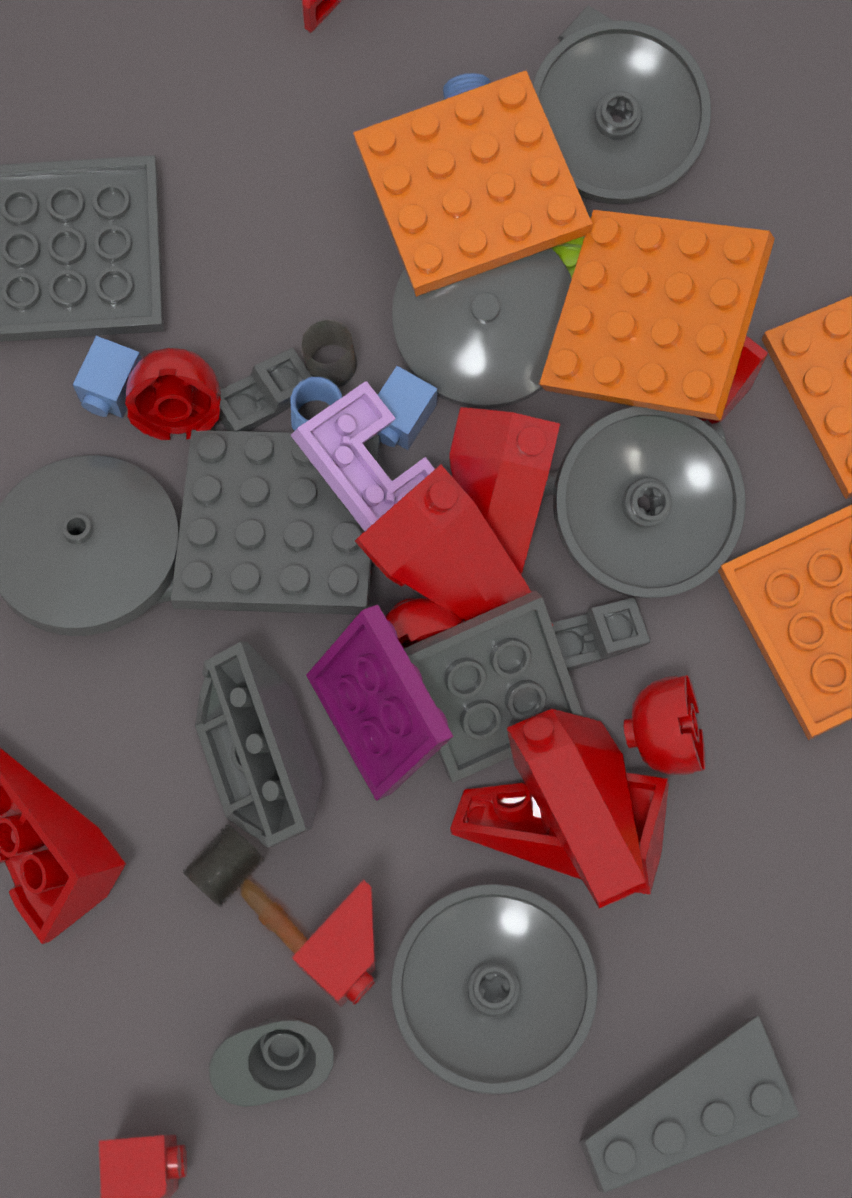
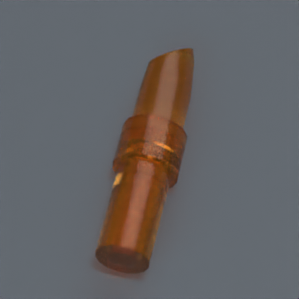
[240,877,308,954]

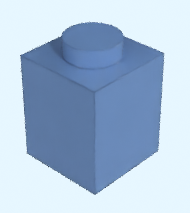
[73,336,142,418]
[377,366,437,450]

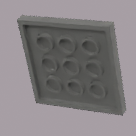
[0,155,164,342]
[171,430,381,615]

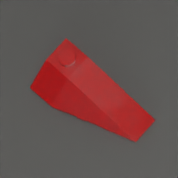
[449,407,560,575]
[355,464,553,626]
[0,748,126,944]

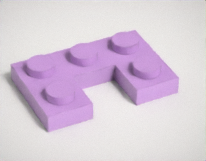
[291,381,435,531]

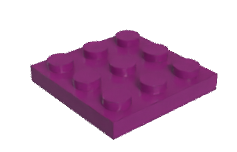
[306,604,454,801]

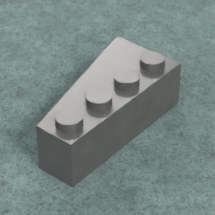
[579,1015,800,1193]

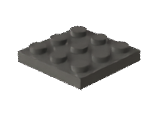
[404,591,584,783]

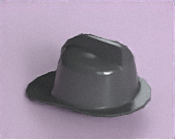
[209,1015,334,1107]

